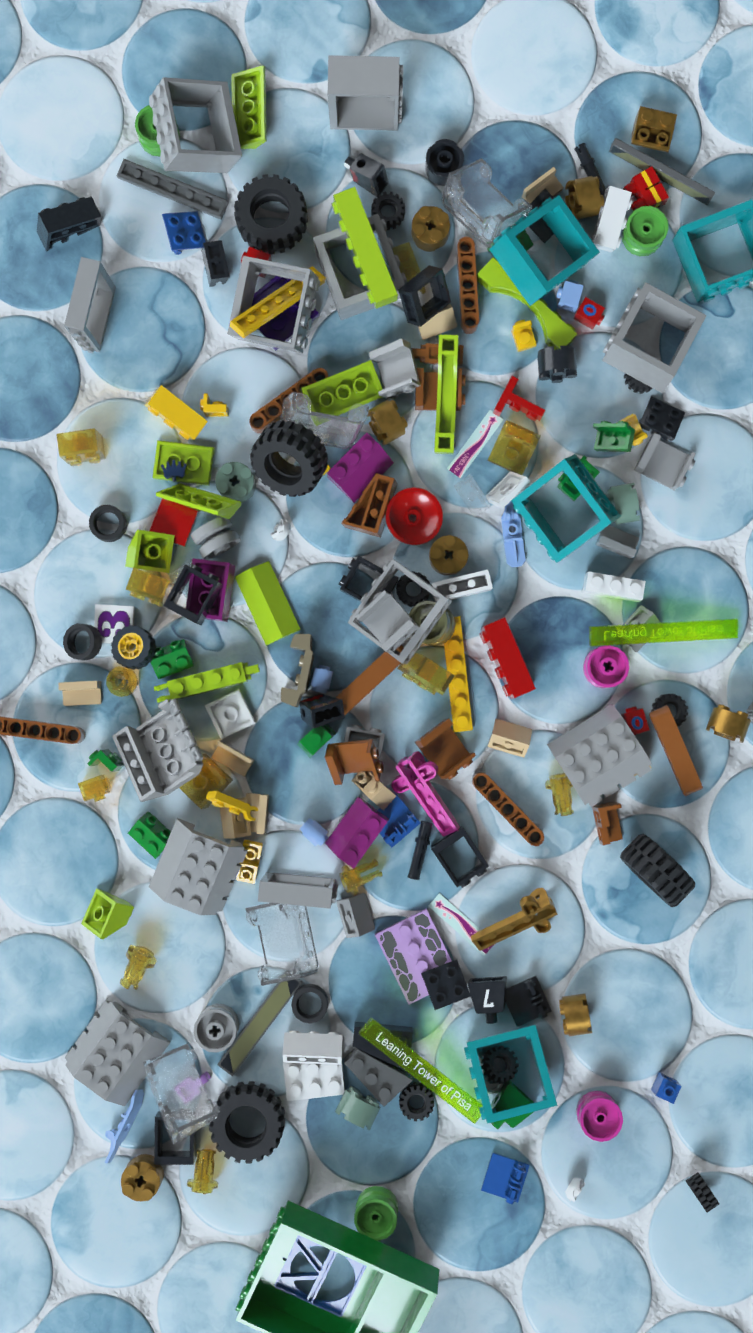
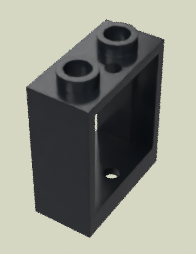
[398,265,451,327]
[339,556,399,601]
[163,564,223,626]
[430,826,489,888]
[154,1109,197,1165]

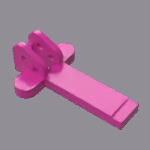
[391,751,460,837]

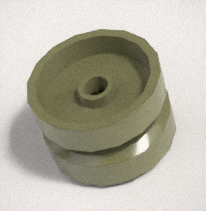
[409,601,456,646]

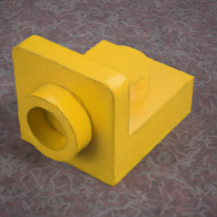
[511,320,537,352]
[200,393,228,417]
[616,414,648,446]

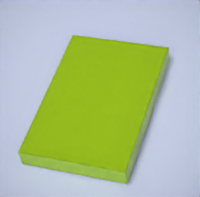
[152,440,215,486]

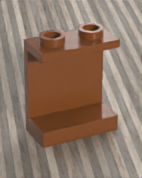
[415,368,465,411]
[415,718,476,780]
[325,739,384,785]

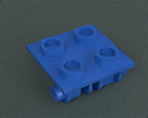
[162,211,206,255]
[377,794,421,848]
[481,1153,530,1204]

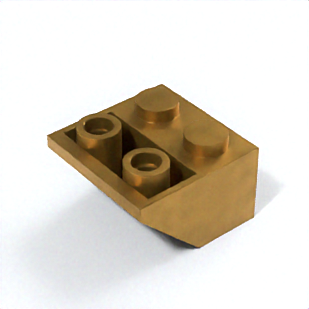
[631,106,677,152]

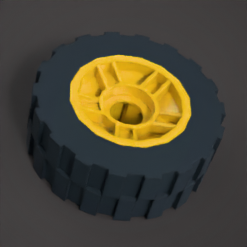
[111,625,156,670]

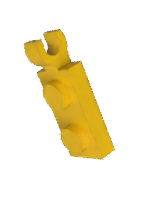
[206,791,258,821]

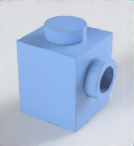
[556,280,584,313]

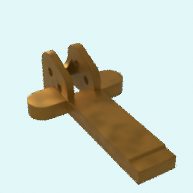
[471,888,558,951]

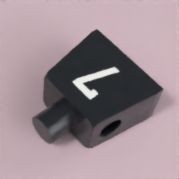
[468,976,507,1024]

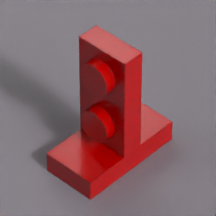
[493,376,545,421]

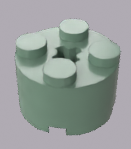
[215,462,256,503]
[606,483,640,525]
[335,1086,381,1130]

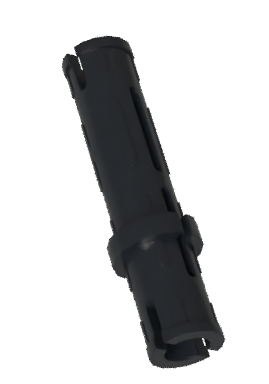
[574,143,606,197]
[407,821,433,880]

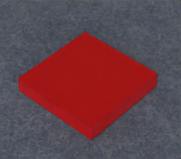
[150,498,199,547]

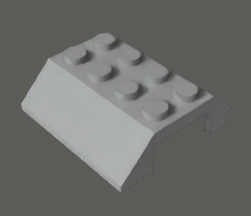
[112,699,203,802]
[547,704,652,807]
[149,818,248,915]
[65,1001,170,1106]

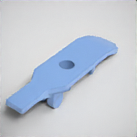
[501,501,526,567]
[105,1089,144,1163]

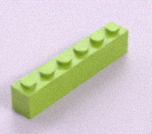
[331,187,398,309]

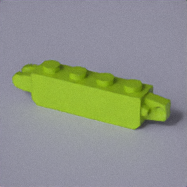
[154,662,260,703]

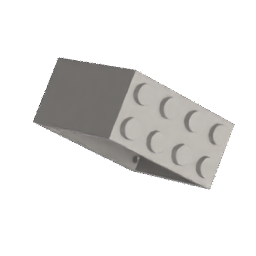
[327,55,403,131]
[149,77,242,173]
[313,214,407,320]
[227,256,320,353]
[602,282,707,393]

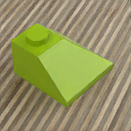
[125,530,175,573]
[81,888,134,939]

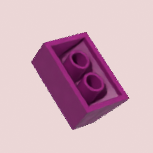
[327,433,394,504]
[186,558,235,622]
[325,796,389,869]

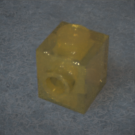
[78,775,111,802]

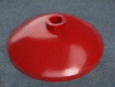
[385,487,443,545]

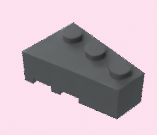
[344,1048,413,1107]

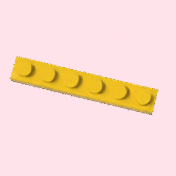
[230,266,326,338]
[444,616,473,732]

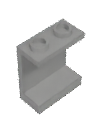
[369,338,421,400]
[634,433,696,491]
[356,590,419,654]

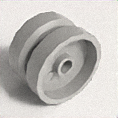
[191,517,241,560]
[194,1003,239,1053]

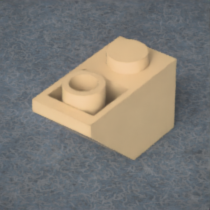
[351,771,396,810]

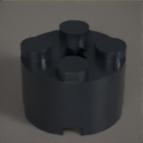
[425,139,464,186]
[537,346,577,383]

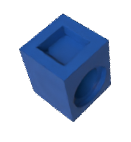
[651,1072,682,1104]

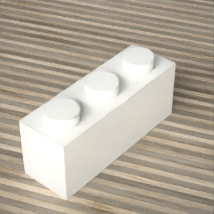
[591,186,633,252]
[431,570,493,603]
[582,572,646,602]
[283,1030,343,1065]

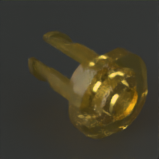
[106,666,139,697]
[545,773,574,816]
[339,859,383,895]
[120,944,157,990]
[187,1149,218,1194]

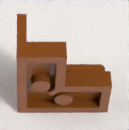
[592,802,623,846]

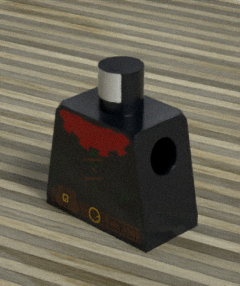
[344,153,389,197]
[299,694,345,729]

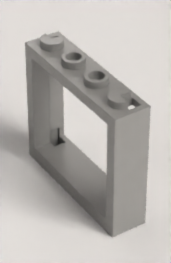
[64,257,116,353]
[348,559,452,665]
[258,872,338,909]

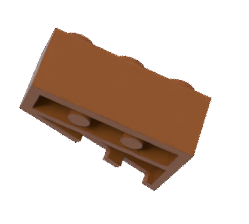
[341,473,398,538]

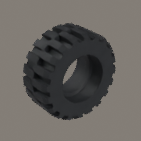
[234,174,308,254]
[250,421,328,497]
[620,834,695,907]
[209,1081,285,1164]

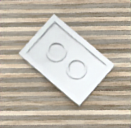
[283,1062,345,1101]

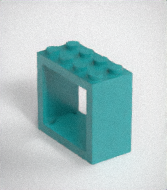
[489,195,600,306]
[672,199,753,303]
[511,454,621,563]
[464,1025,558,1124]

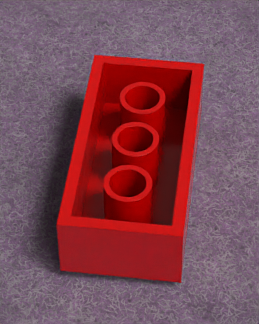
[479,617,536,699]

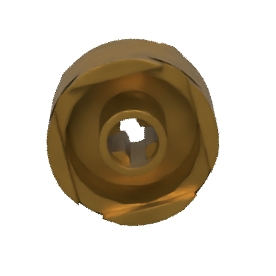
[565,176,604,220]
[411,206,450,252]
[366,400,408,445]
[429,535,469,575]
[706,704,751,743]
[559,993,593,1037]
[121,1154,164,1202]

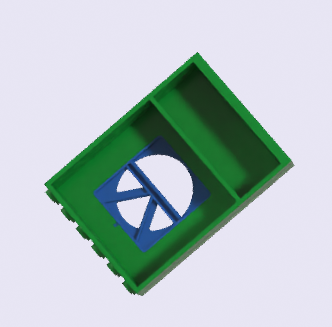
[235,1200,440,1333]

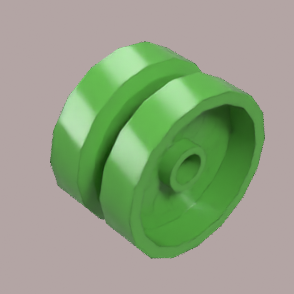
[135,105,180,157]
[622,206,668,256]
[354,1186,398,1241]

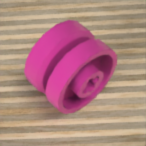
[583,645,629,688]
[576,1091,623,1142]

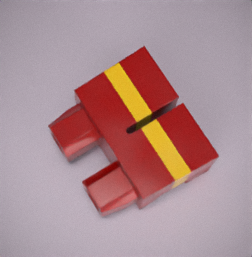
[623,166,669,211]

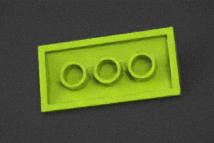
[231,65,267,149]
[301,360,383,424]
[156,483,242,519]
[235,561,301,646]

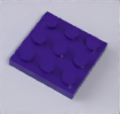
[252,276,320,351]

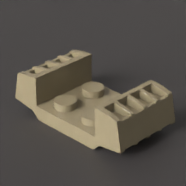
[281,634,315,708]

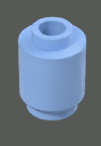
[311,665,333,694]
[300,818,328,846]

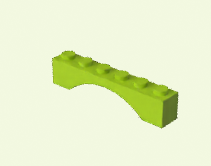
[477,258,577,350]
[434,335,459,454]

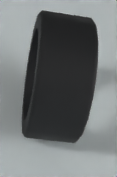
[89,505,127,542]
[63,623,102,660]
[291,984,329,1024]

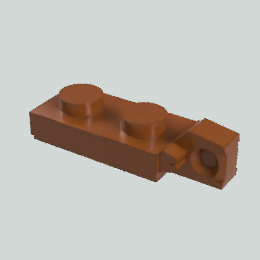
[412,343,464,366]

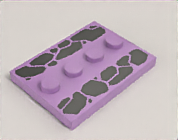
[375,908,452,1005]

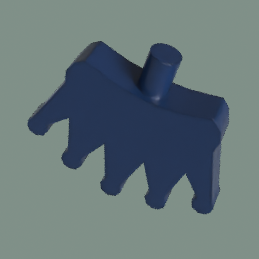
[161,460,187,482]

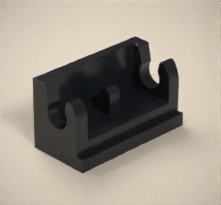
[201,240,230,287]

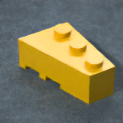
[145,385,208,440]

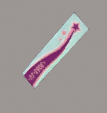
[447,410,504,479]
[429,893,494,956]

